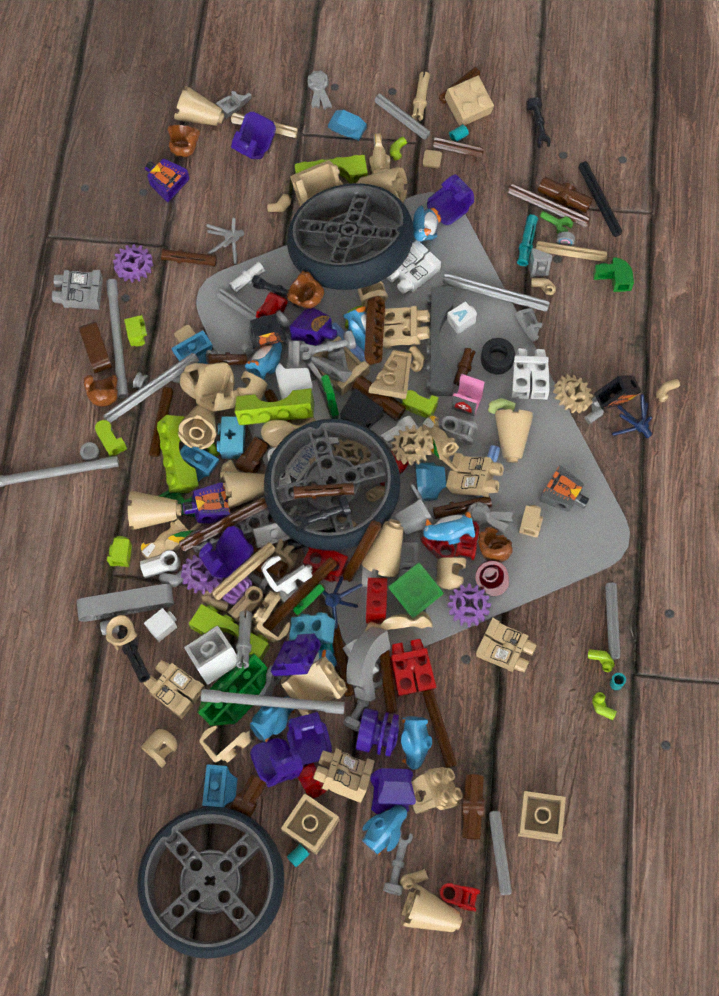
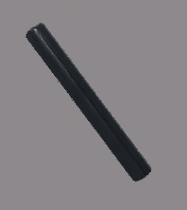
[578,161,622,237]

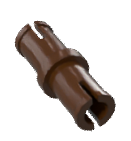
[453,348,476,386]
[208,352,247,366]

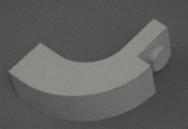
[346,627,390,702]

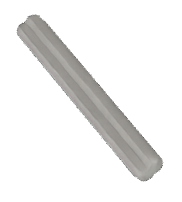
[375,93,430,140]
[605,582,620,660]
[489,811,512,895]

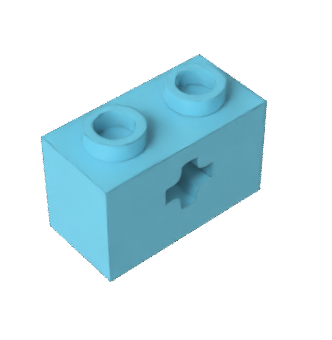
[217,417,246,459]

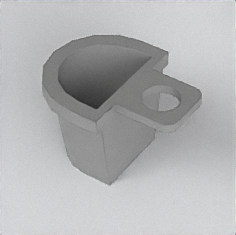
[395,483,437,535]

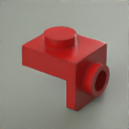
[298,763,327,799]

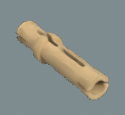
[412,72,430,121]

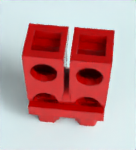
[390,639,437,697]

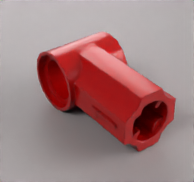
[256,292,288,318]

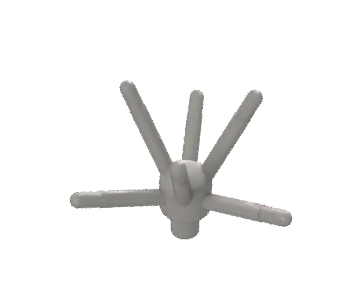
[206,217,244,264]

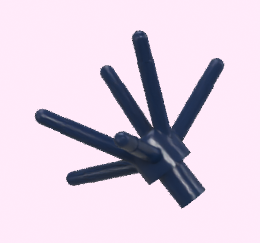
[612,394,652,438]
[322,576,363,629]

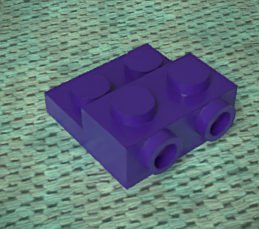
[270,633,321,676]

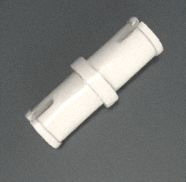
[229,262,265,292]

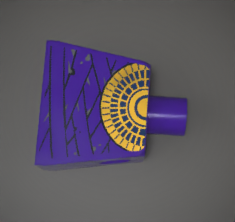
[290,307,337,346]

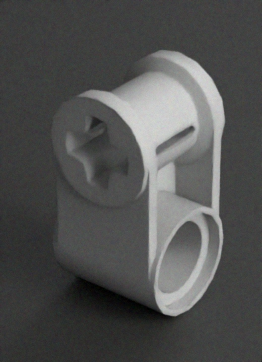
[440,416,478,445]

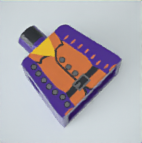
[145,159,190,202]
[183,482,230,523]

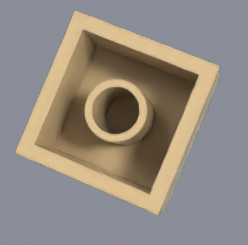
[445,75,494,126]
[518,791,566,842]
[281,793,340,855]

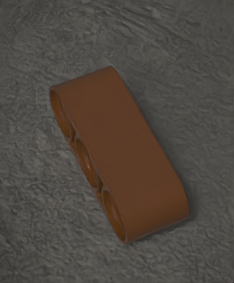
[79,321,112,374]

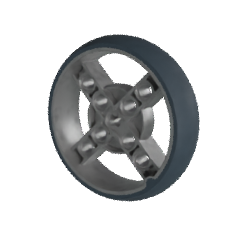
[287,183,414,290]
[264,419,400,551]
[137,807,285,959]

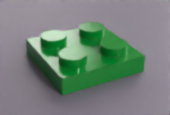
[388,562,444,618]

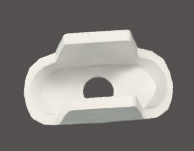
[275,363,313,400]

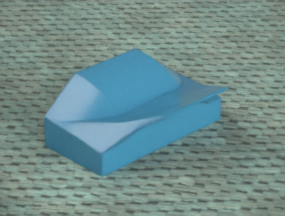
[328,110,367,141]
[171,330,213,364]
[180,445,220,481]
[415,462,446,501]
[202,764,238,808]

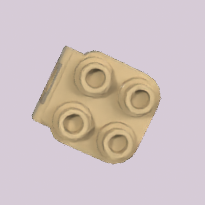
[194,362,238,411]
[251,591,290,643]
[200,726,252,763]
[412,767,463,814]

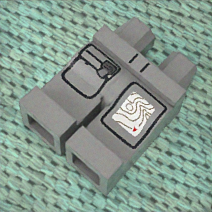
[52,270,103,310]

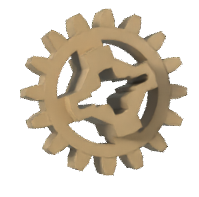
[553,374,593,413]
[391,425,434,466]
[332,439,371,478]

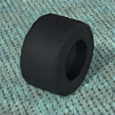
[480,338,515,375]

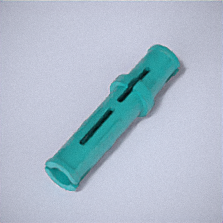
[517,215,538,266]

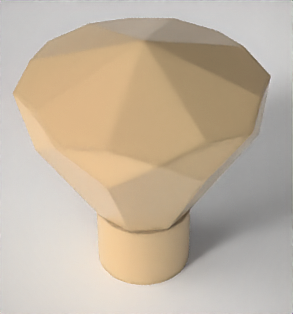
[221,459,239,472]

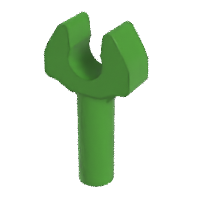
[540,211,573,234]

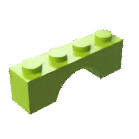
[294,155,368,184]
[235,388,315,425]
[157,415,199,493]
[189,604,270,661]

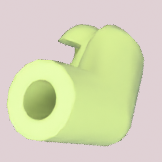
[488,398,516,414]

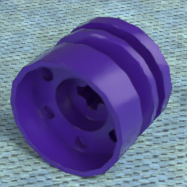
[356,708,400,757]

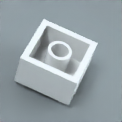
[184,626,237,685]

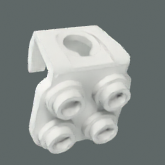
[261,556,313,594]

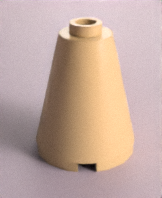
[174,86,225,126]
[357,167,407,203]
[178,404,216,449]
[495,409,533,463]
[219,471,265,509]
[128,491,182,530]
[362,519,404,577]
[401,884,462,933]

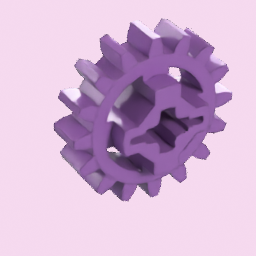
[113,244,153,283]
[181,555,223,594]
[447,583,491,627]

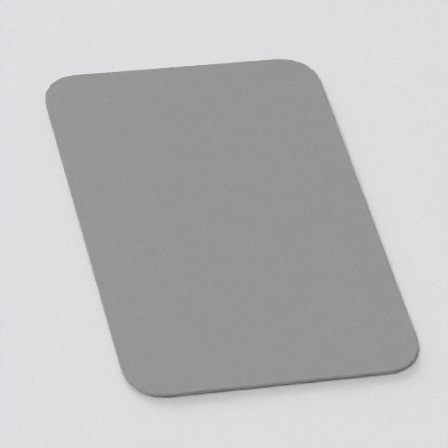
[196,192,630,663]

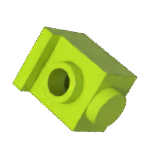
[124,315,147,347]
[107,536,132,567]

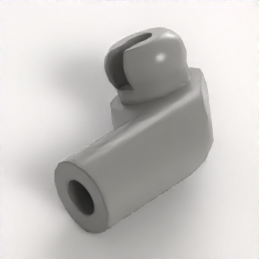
[585,397,604,424]
[159,570,183,587]

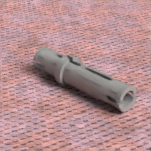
[236,611,252,668]

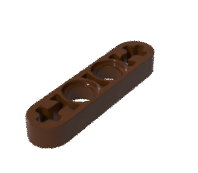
[364,295,385,365]

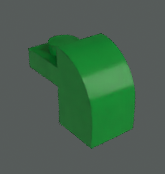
[593,257,634,292]

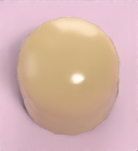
[358,281,388,308]
[236,371,268,400]
[436,558,466,590]
[141,729,178,768]

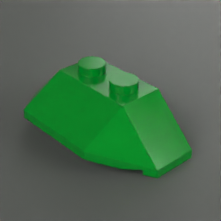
[197,653,268,726]

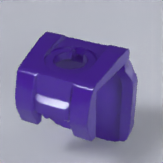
[231,112,276,159]
[427,174,474,225]
[199,526,253,578]
[287,712,332,765]
[250,738,303,788]

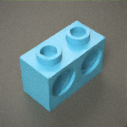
[289,612,335,644]

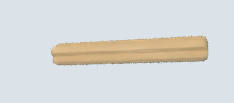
[231,113,298,138]
[536,241,607,262]
[212,542,275,600]

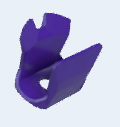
[370,768,416,814]

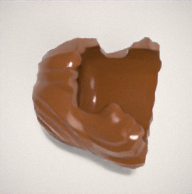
[167,124,200,157]
[287,271,324,309]
[83,375,118,407]
[478,527,513,563]

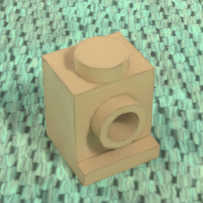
[519,505,543,538]

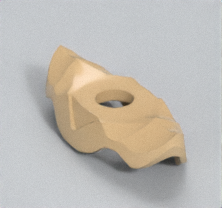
[365,611,433,631]

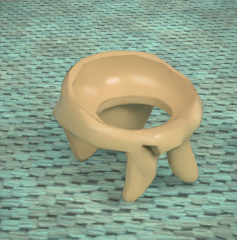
[271,539,298,573]
[106,615,138,650]

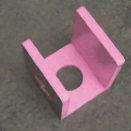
[451,374,485,416]

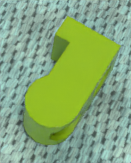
[402,390,439,419]
[95,420,127,457]

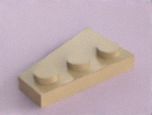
[368,350,412,399]

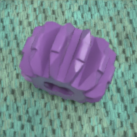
[223,576,252,605]

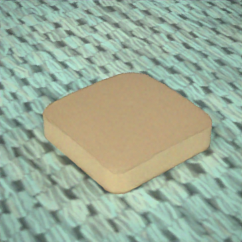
[423,150,442,168]
[174,325,196,343]

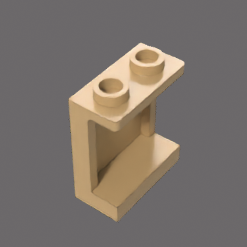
[290,160,343,207]
[313,336,370,396]
[281,656,347,716]

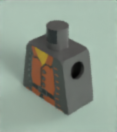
[540,465,589,512]

